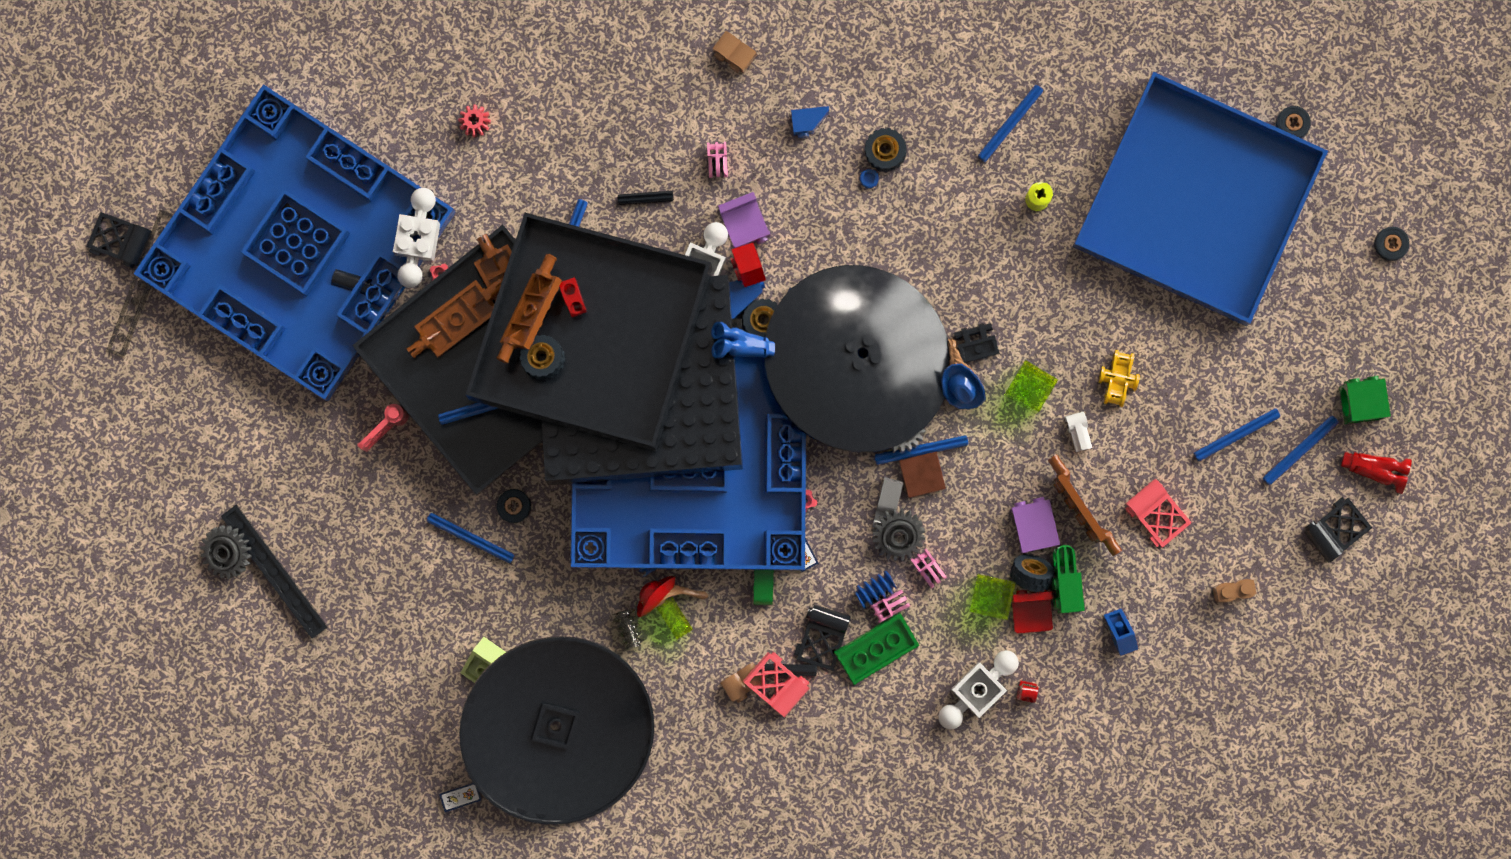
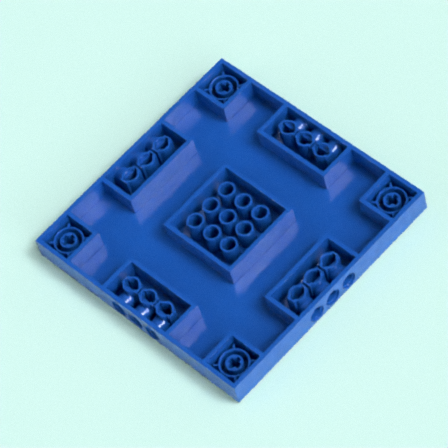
[133,84,456,402]
[570,337,806,571]

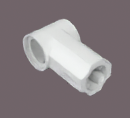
[1065,412,1092,452]

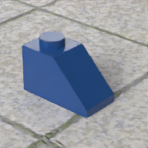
[791,106,829,138]
[1104,608,1138,656]

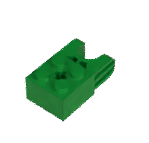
[1051,545,1085,614]

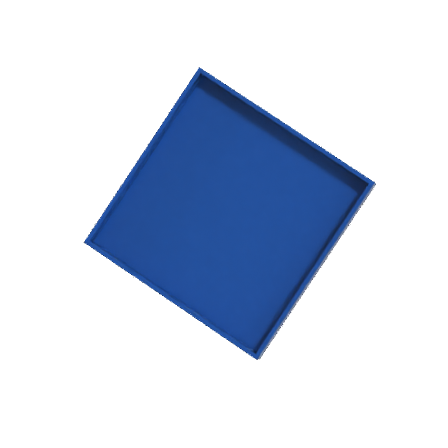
[1072,72,1328,326]

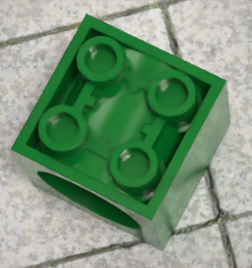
[1339,376,1391,425]

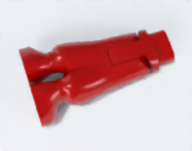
[1341,452,1412,494]

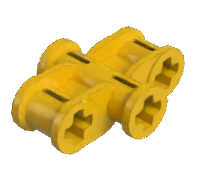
[1098,350,1140,408]

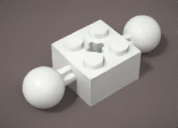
[393,188,440,288]
[685,222,728,276]
[938,650,1019,729]

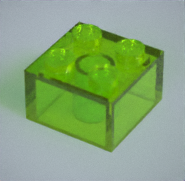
[1004,360,1058,415]
[968,574,1015,620]

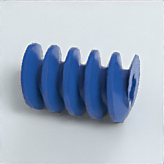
[854,570,897,609]

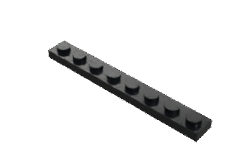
[221,505,328,639]

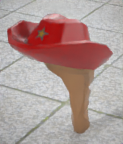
[637,576,708,618]

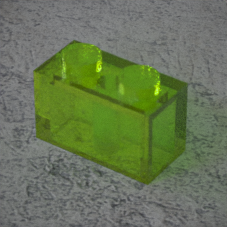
[657,597,694,640]

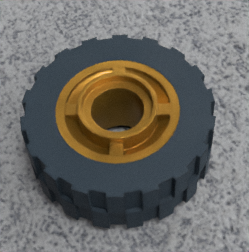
[865,128,907,172]
[742,298,777,337]
[520,335,565,380]
[1010,554,1055,592]

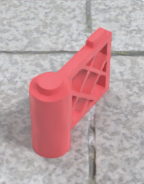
[357,404,409,452]
[1125,479,1191,548]
[743,651,810,718]

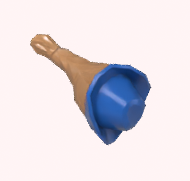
[941,338,986,409]

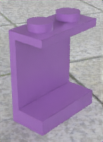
[718,192,771,248]
[1011,497,1060,553]

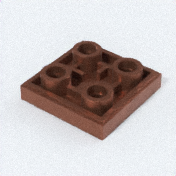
[899,451,946,498]

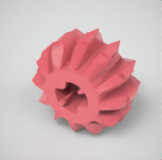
[458,105,491,138]

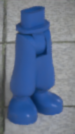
[711,322,775,359]

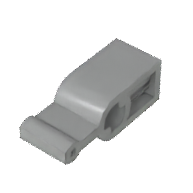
[872,477,903,527]

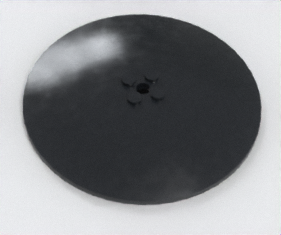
[763,265,950,453]
[459,636,654,825]

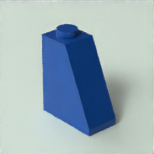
[729,280,765,322]

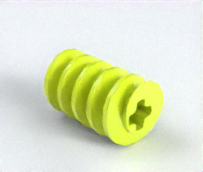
[1025,182,1053,211]

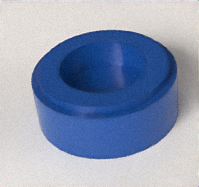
[860,169,879,189]

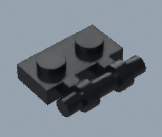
[954,323,1000,363]

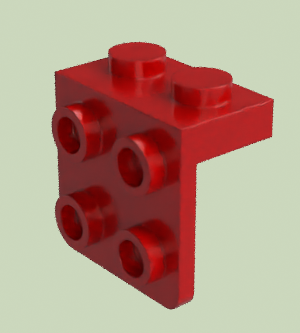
[1011,590,1053,633]

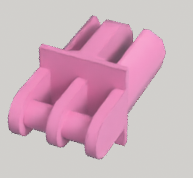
[707,142,728,178]
[911,549,947,589]
[870,589,910,623]

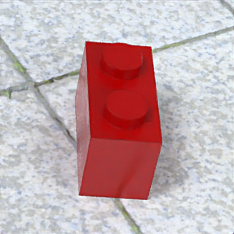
[730,243,766,287]

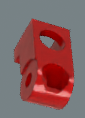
[559,277,587,318]
[1016,680,1038,703]

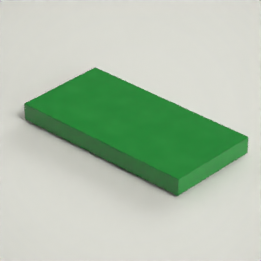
[834,612,920,685]

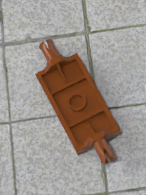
[474,233,512,302]
[496,254,562,363]
[406,279,502,358]
[1048,454,1122,556]

